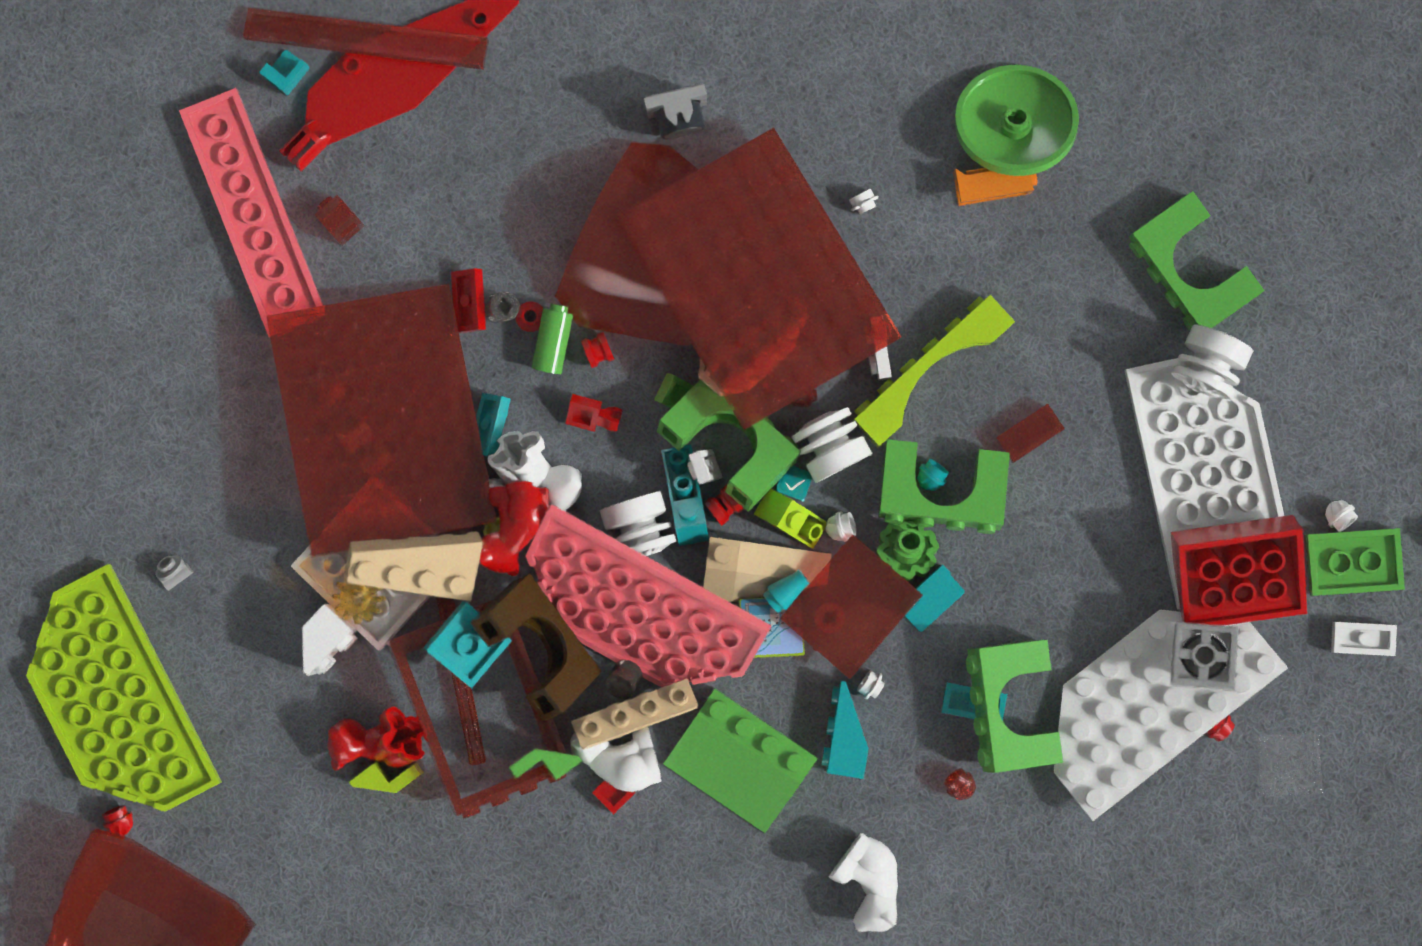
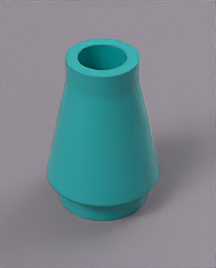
[763,569,810,613]

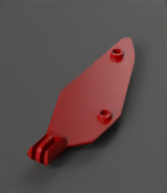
[279,0,520,172]

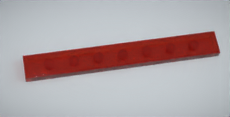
[243,8,489,70]

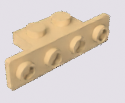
[572,679,698,750]

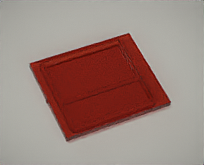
[780,535,923,679]

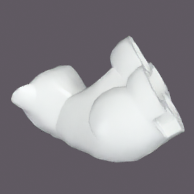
[488,431,582,512]
[570,727,661,792]
[829,833,898,932]

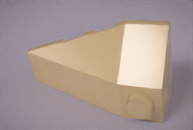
[703,537,831,602]

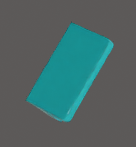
[896,564,965,632]

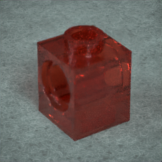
[315,195,365,246]

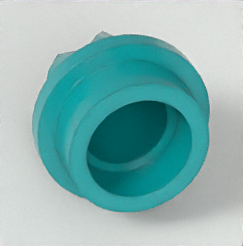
[917,459,949,491]

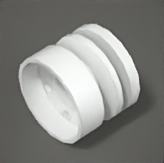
[1171,325,1253,400]
[791,407,872,483]
[600,491,676,556]

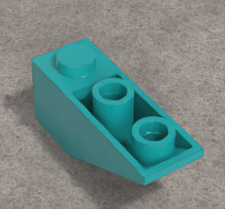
[661,444,709,546]
[821,680,869,779]

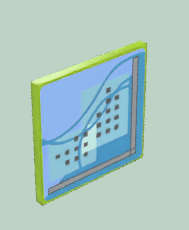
[739,596,805,658]

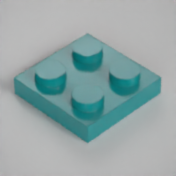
[424,600,512,688]

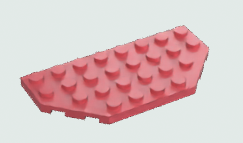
[525,505,772,688]

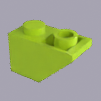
[754,489,827,549]

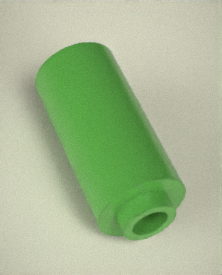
[532,303,573,374]

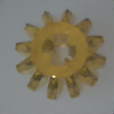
[332,577,386,624]

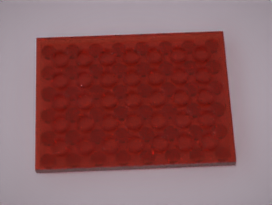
[616,128,902,430]
[266,284,497,558]

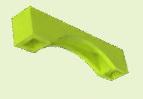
[853,295,1015,448]

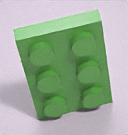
[1305,528,1405,596]

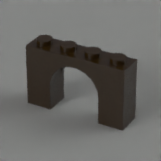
[470,573,602,721]

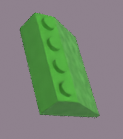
[663,688,818,833]

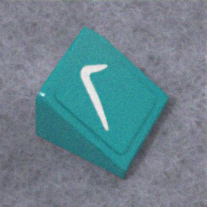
[775,466,812,502]

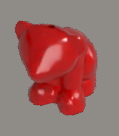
[479,481,549,576]
[328,706,427,771]

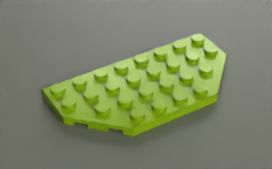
[26,564,222,812]

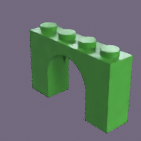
[1129,191,1264,331]
[656,380,801,512]
[878,439,1010,534]
[966,639,1063,773]

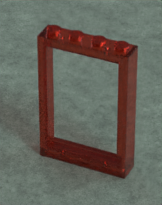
[386,600,567,819]

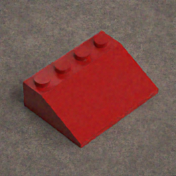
[1171,515,1307,626]

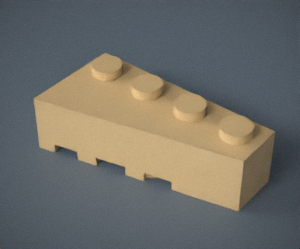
[344,532,483,601]

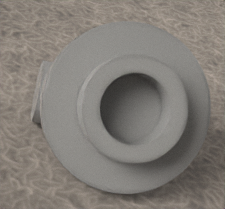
[155,555,193,591]

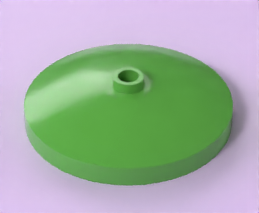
[955,65,1079,176]

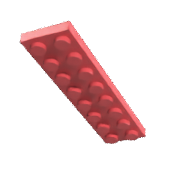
[179,88,327,338]

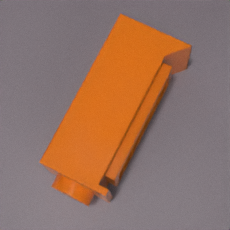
[953,168,1037,206]

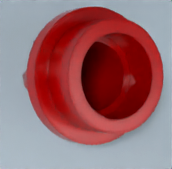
[1205,715,1235,741]
[102,805,133,836]

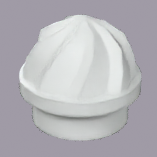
[1325,500,1358,532]
[826,511,857,542]

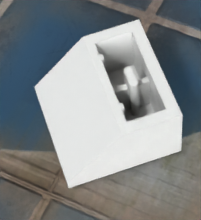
[302,604,358,676]

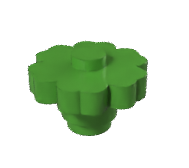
[876,520,939,582]

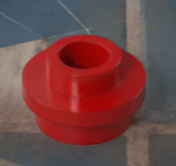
[515,301,543,332]

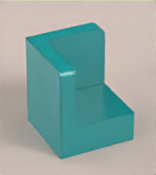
[259,50,310,96]

